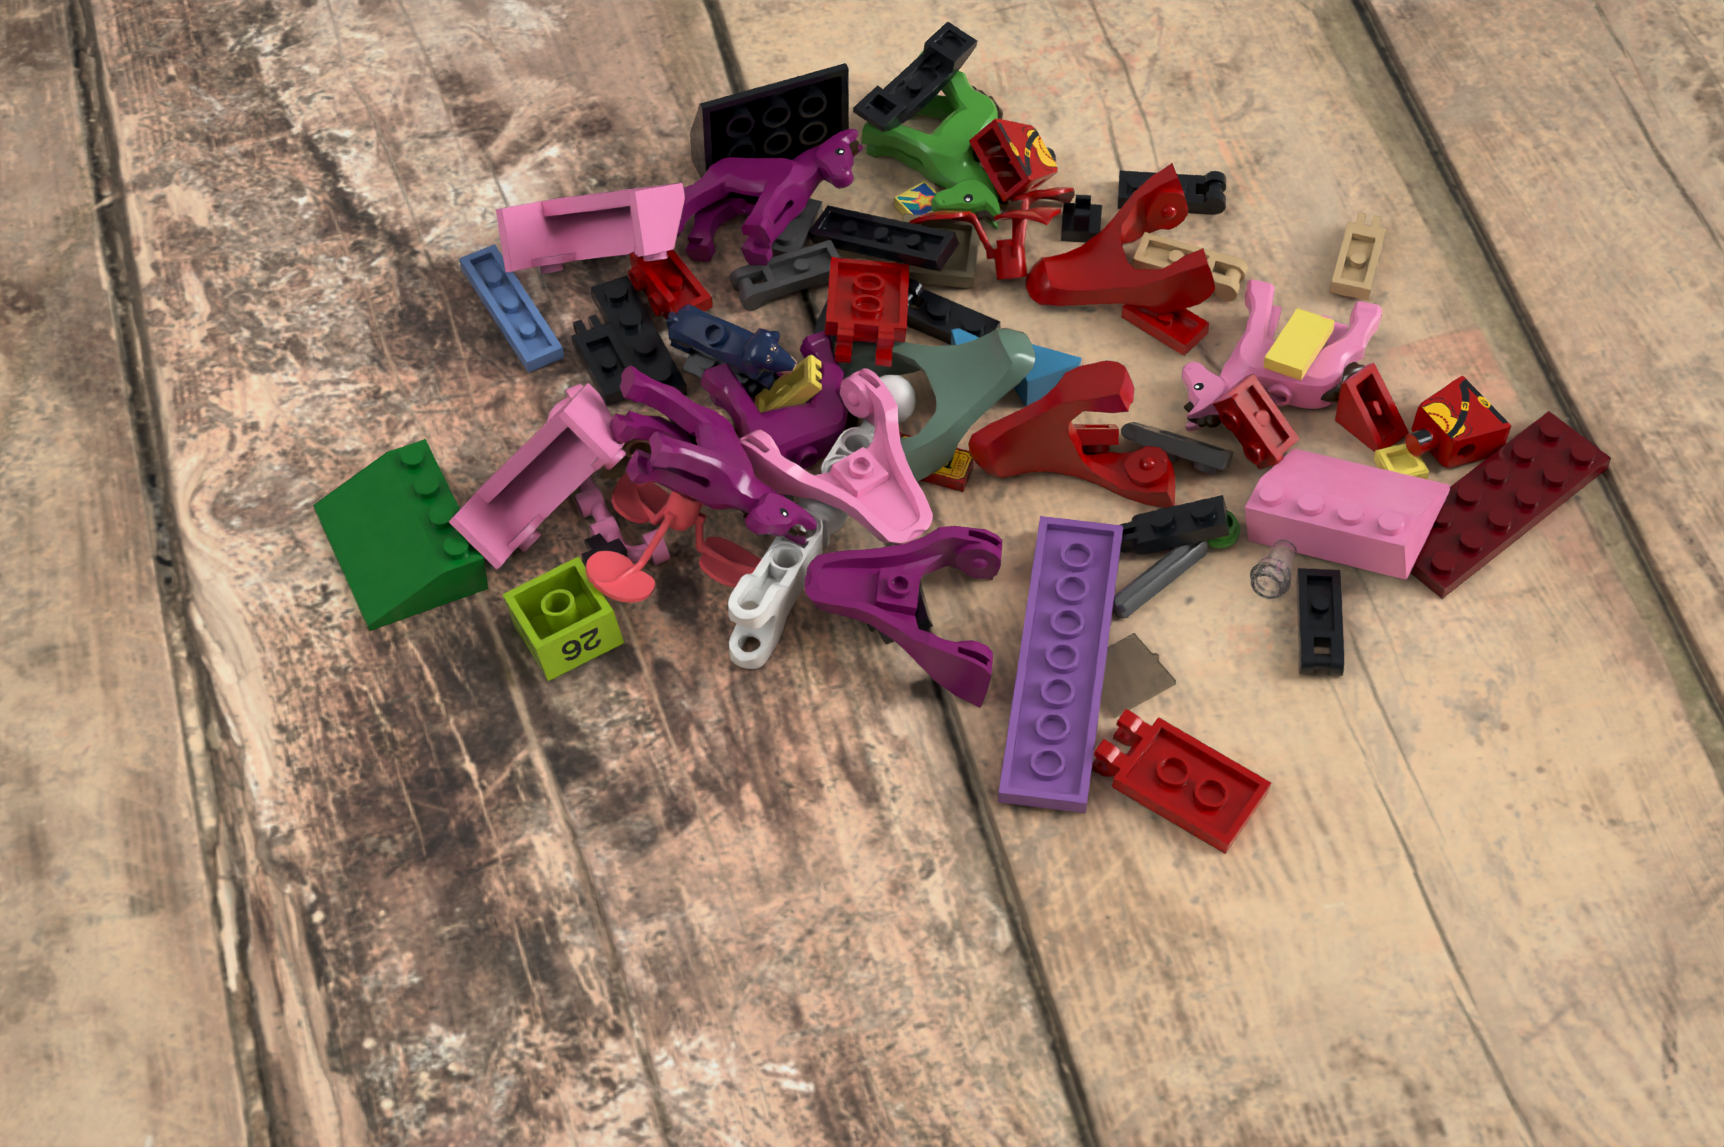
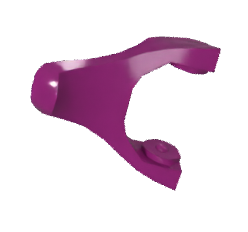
[805,526,1002,708]

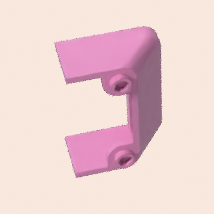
[496,182,685,274]
[449,383,626,570]

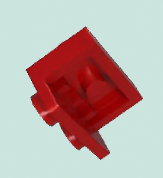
[628,250,713,321]
[1213,373,1300,470]

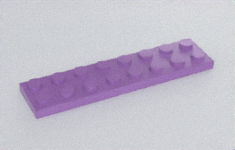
[998,516,1123,813]

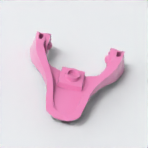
[739,368,933,544]

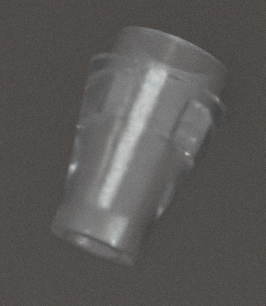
[1250,540,1297,599]

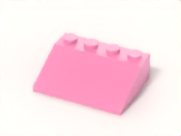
[1245,448,1450,580]

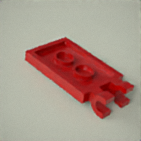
[825,257,909,367]
[1092,709,1272,854]

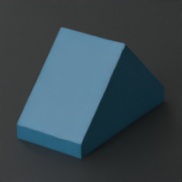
[1014,344,1082,407]

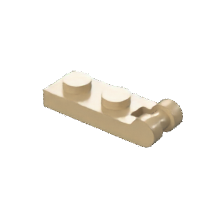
[1132,232,1248,301]

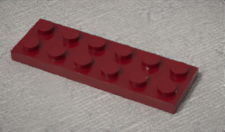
[1410,411,1611,599]

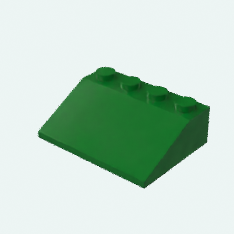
[313,439,488,631]

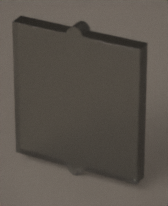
[1101,633,1176,718]

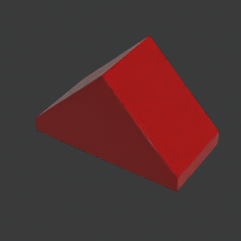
[1335,363,1409,452]

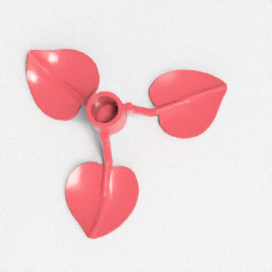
[585,472,761,603]

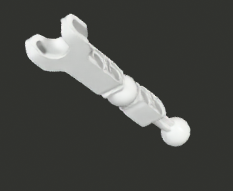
[728,375,917,669]

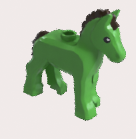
[861,51,1009,230]

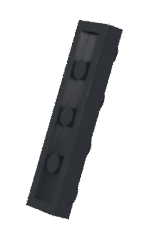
[808,205,960,272]
[591,275,687,407]

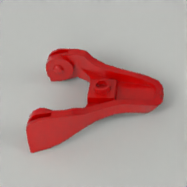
[1025,163,1215,314]
[968,360,1176,508]

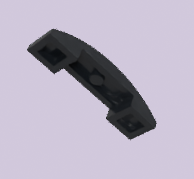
[853,21,977,132]

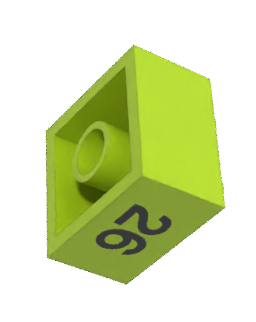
[502,556,624,681]

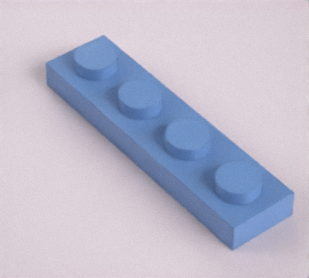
[459,244,564,373]

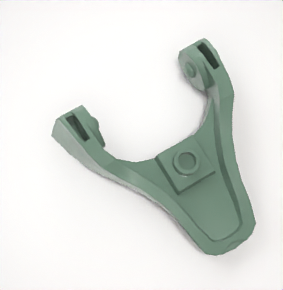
[832,328,1035,482]

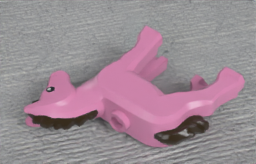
[1182,279,1382,431]

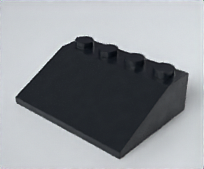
[690,63,849,178]

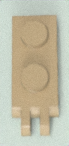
[1330,212,1386,300]

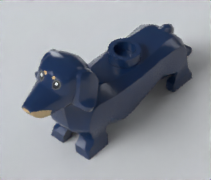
[666,304,797,391]

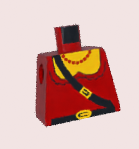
[969,118,1058,202]
[1405,376,1512,468]

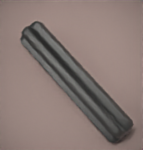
[1113,541,1209,619]

